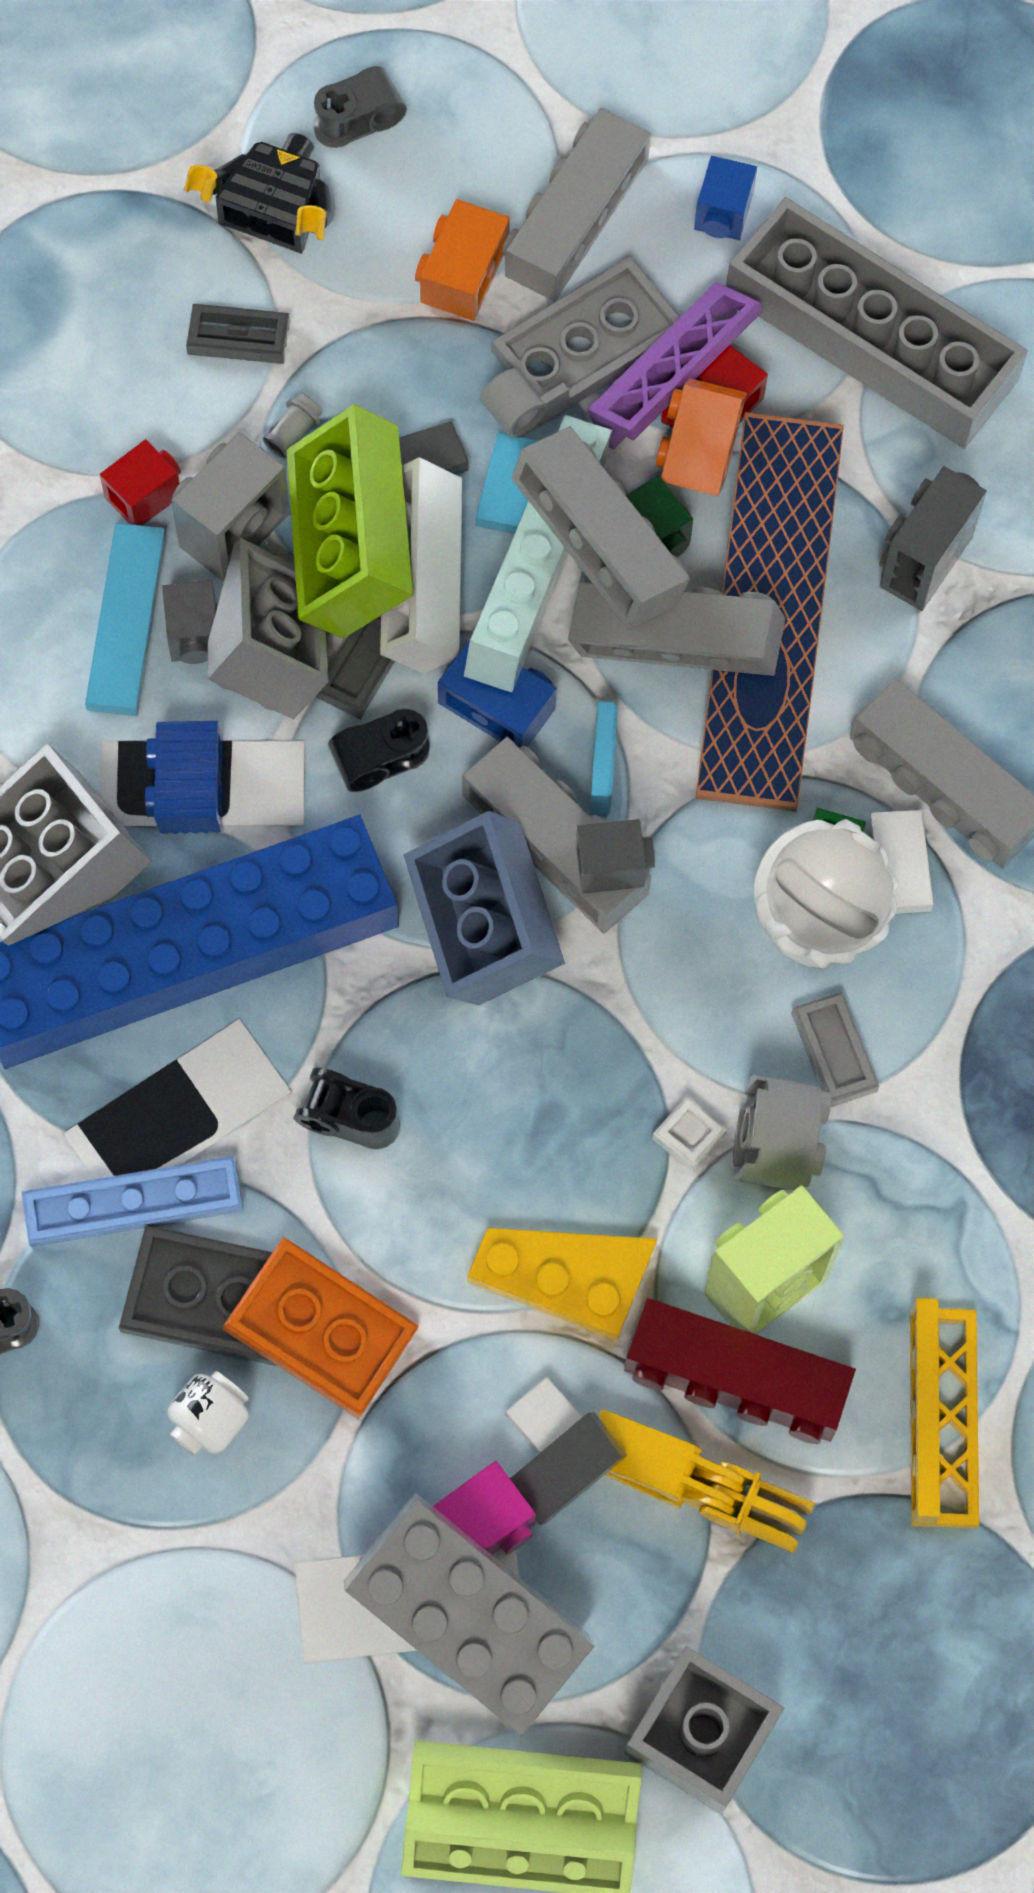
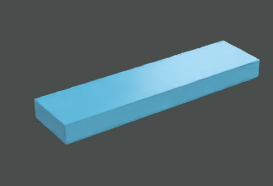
[85,523,166,716]

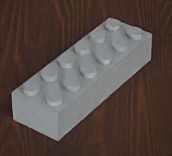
[726,197,1028,449]

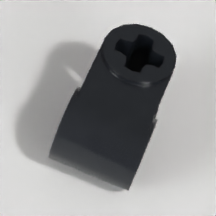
[328,709,430,792]
[293,1067,400,1149]

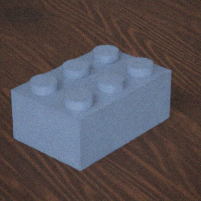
[403,811,565,1005]

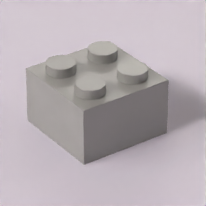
[171,432,290,582]
[624,1646,785,1815]

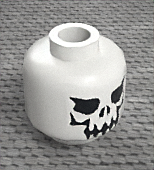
[167,1371,249,1456]

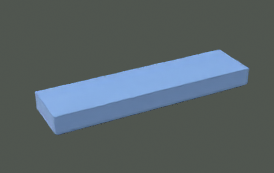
[21,1156,243,1247]

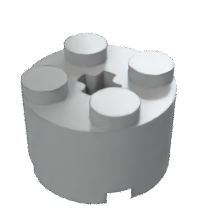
[733,1075,831,1190]

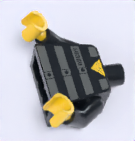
[184,133,334,254]

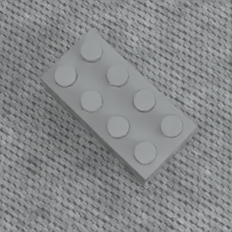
[344,1492,595,1736]

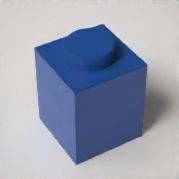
[694,155,758,240]

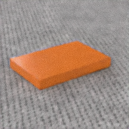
[222,1236,419,1419]

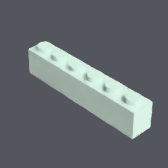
[464,415,612,693]

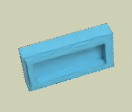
[476,433,537,534]
[590,701,618,817]

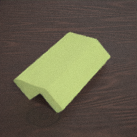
[401,1740,642,1893]

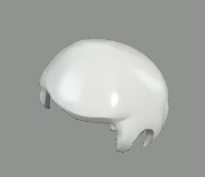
[754,819,899,969]

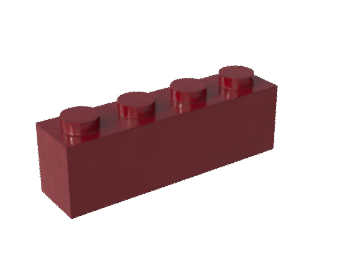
[624,1297,856,1444]

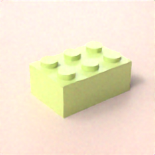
[704,1185,845,1334]

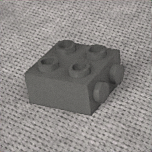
[879,465,987,611]

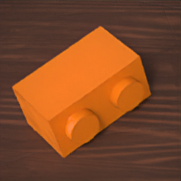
[415,199,510,321]
[656,378,747,496]

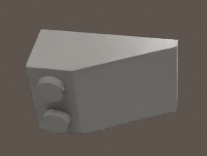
[207,538,328,720]

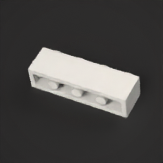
[380,457,462,673]

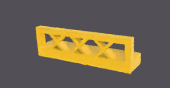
[910,1298,979,1529]

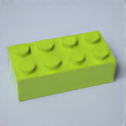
[286,404,413,639]

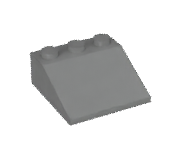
[0,743,152,946]

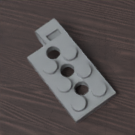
[480,256,680,439]

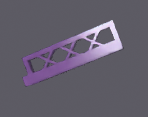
[588,282,762,450]

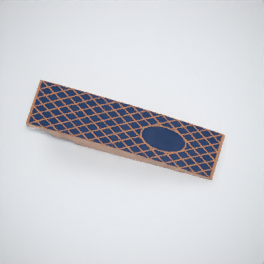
[695,412,844,812]

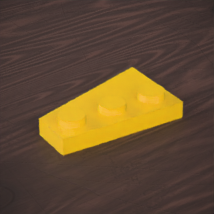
[467,1228,658,1341]

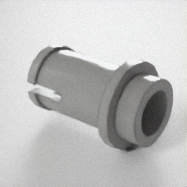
[262,394,322,458]

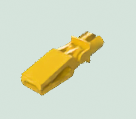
[598,1409,816,1554]

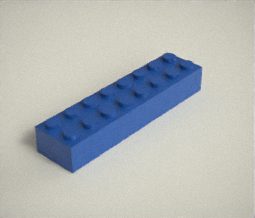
[0,814,399,1070]

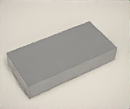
[791,992,880,1107]

